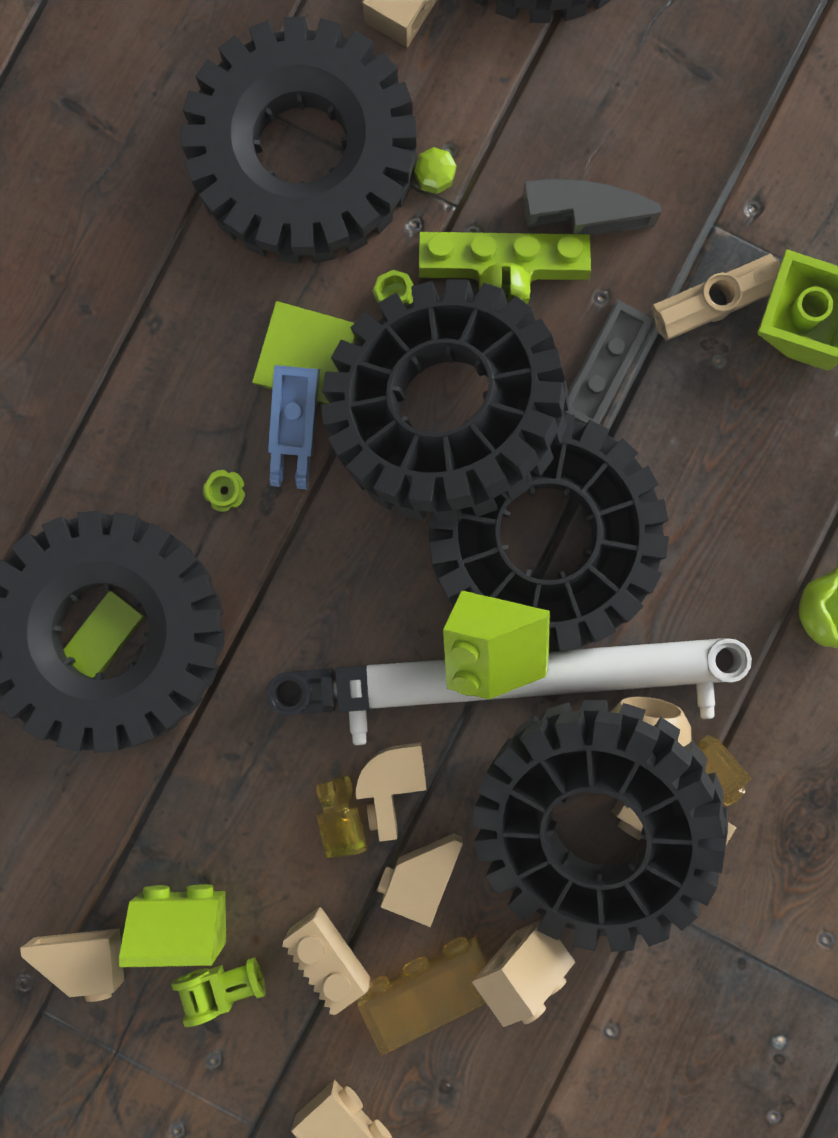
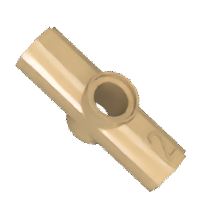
[651,254,780,341]

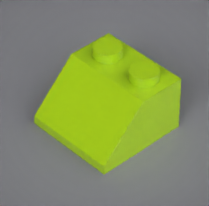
[757,249,838,371]
[443,591,550,700]
[119,884,226,967]

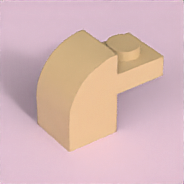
[356,742,427,842]

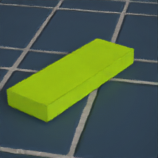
[63,591,146,678]

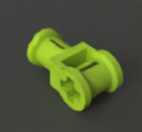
[171,957,266,1027]

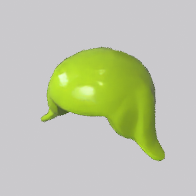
[798,562,838,649]

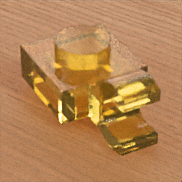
[316,776,368,858]

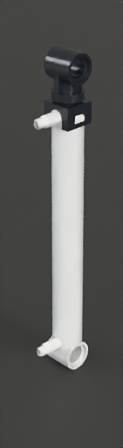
[266,638,752,745]

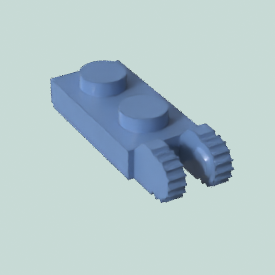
[268,365,320,490]

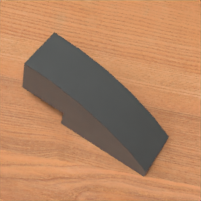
[522,179,662,236]

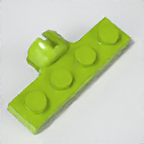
[419,232,591,304]

